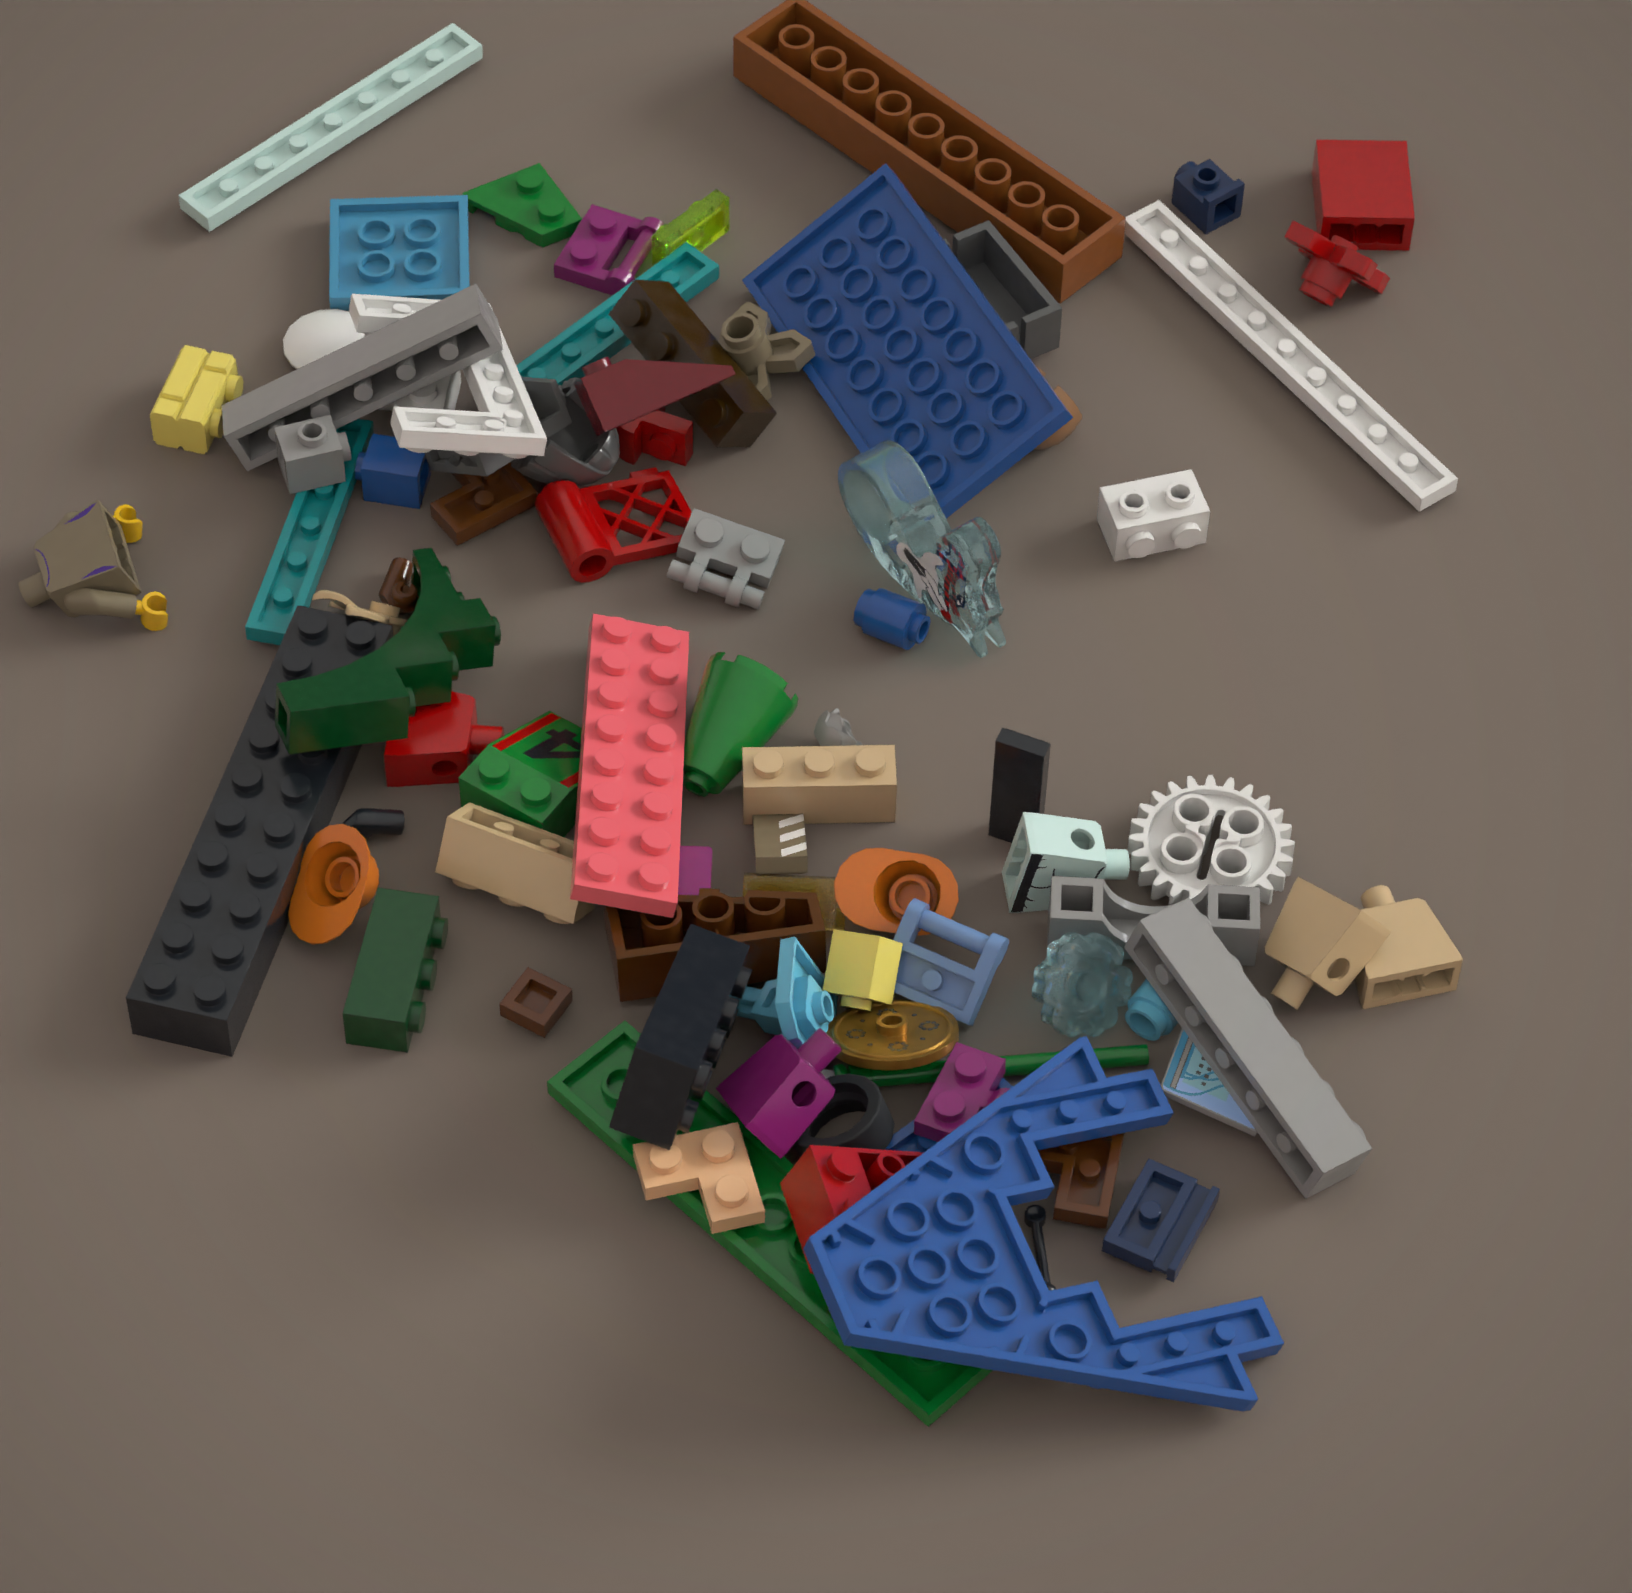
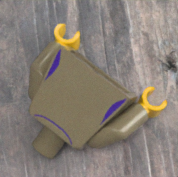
[18,500,168,631]

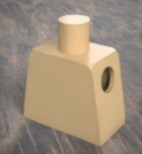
[1265,877,1392,1010]
[1355,885,1463,1009]

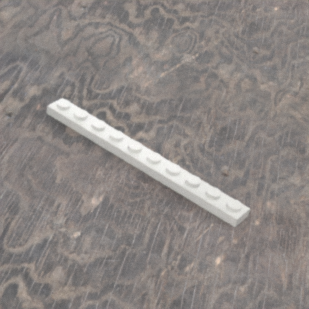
[1124,200,1458,512]

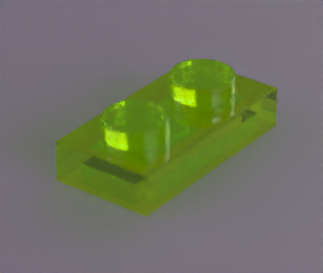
[652,189,730,266]

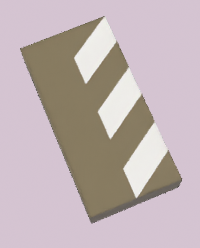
[753,814,808,875]

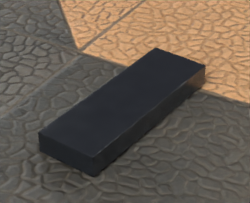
[988,728,1051,843]

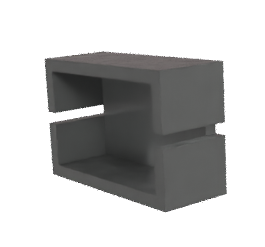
[943,220,1062,359]

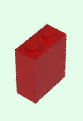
[1312,139,1415,251]

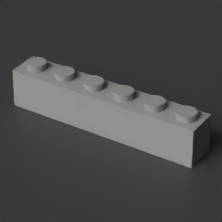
[221,284,503,472]
[1124,897,1372,1199]

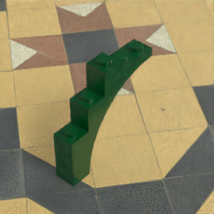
[275,548,501,754]

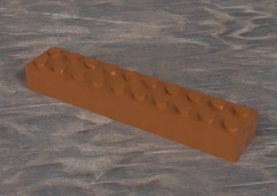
[733,0,1126,304]

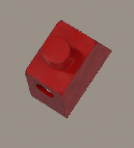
[384,691,504,787]

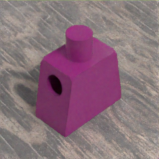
[716,1027,842,1159]

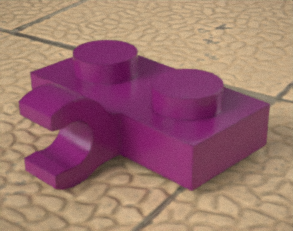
[914,1042,1009,1142]

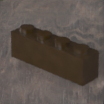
[609,280,777,447]

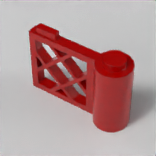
[535,467,692,583]

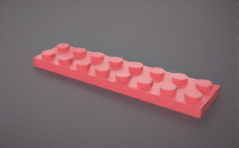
[570,613,689,918]

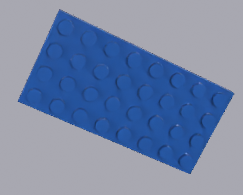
[742,163,1073,538]

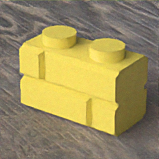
[150,345,243,455]

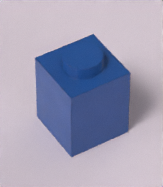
[355,433,431,509]

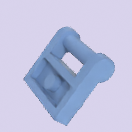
[893,898,1009,1026]

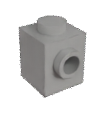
[274,415,351,494]

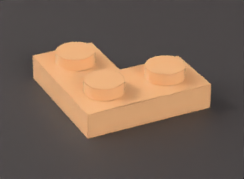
[633,1122,765,1234]

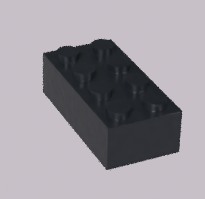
[609,924,753,1150]

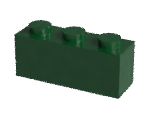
[342,887,448,1053]

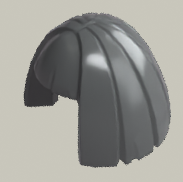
[511,377,620,486]

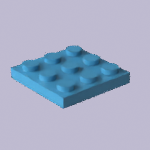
[329,195,470,311]

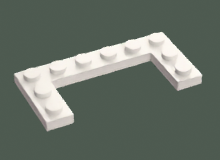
[349,294,547,459]

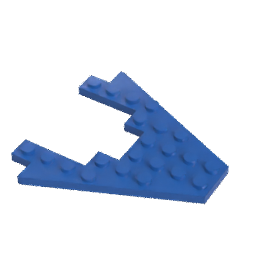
[803,1036,1284,1412]

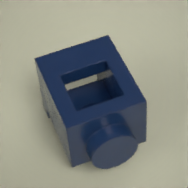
[1171,159,1245,235]

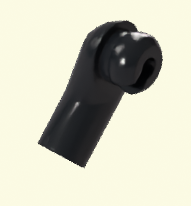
[342,808,405,840]

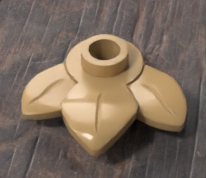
[312,590,407,636]

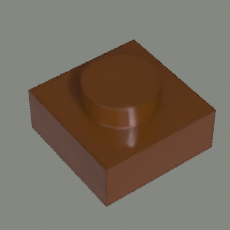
[499,967,573,1038]

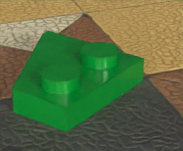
[462,163,582,248]

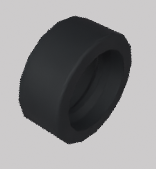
[794,1074,895,1157]

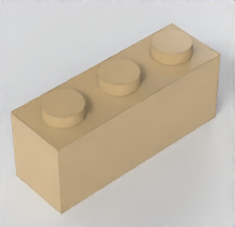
[742,745,897,825]
[435,802,595,924]

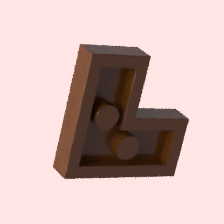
[430,462,538,546]
[1038,1133,1124,1229]

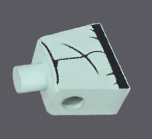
[1002,812,1130,913]

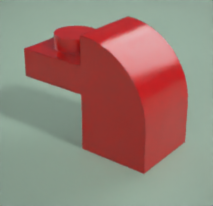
[616,407,693,467]

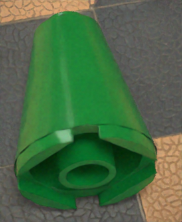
[683,652,798,797]

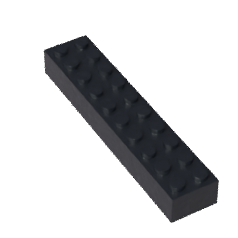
[126,605,393,1057]

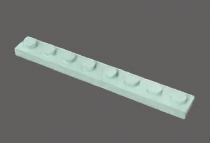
[178,23,483,232]

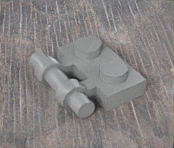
[666,508,785,610]

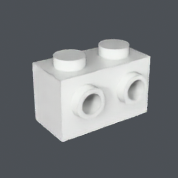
[1097,469,1210,562]

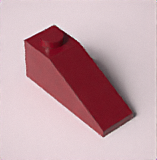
[573,357,736,436]

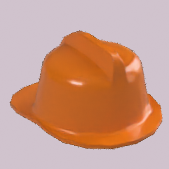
[288,824,379,945]
[834,848,959,936]

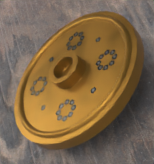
[826,999,959,1070]

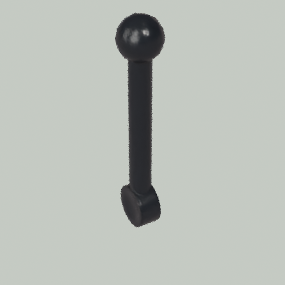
[1024,1205,1056,1291]

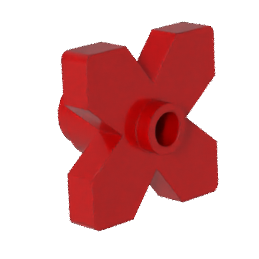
[1284,220,1390,307]

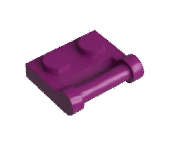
[554,204,667,296]

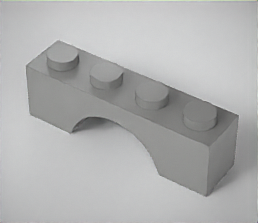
[1047,876,1260,966]

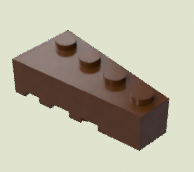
[603,888,826,1002]

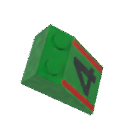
[459,710,582,837]

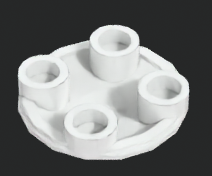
[283,309,365,369]

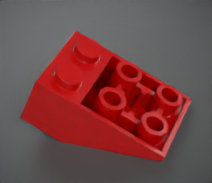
[780,1145,924,1274]

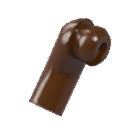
[379,557,419,615]

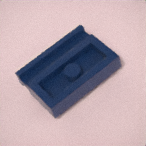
[1102,1158,1220,1282]

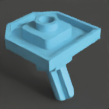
[733,936,838,1049]

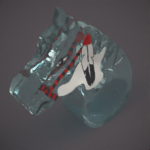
[838,440,1006,658]

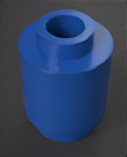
[853,588,930,650]

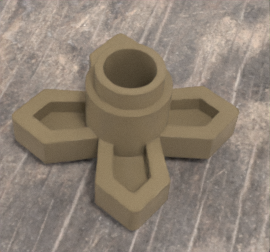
[719,302,815,401]

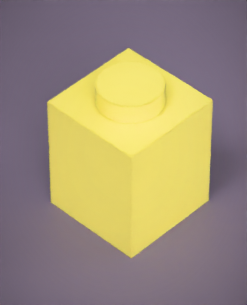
[823,929,903,1011]

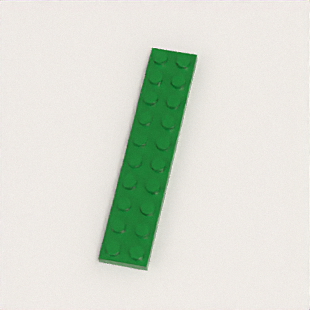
[547,1020,993,1427]

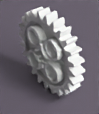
[1127,775,1295,906]

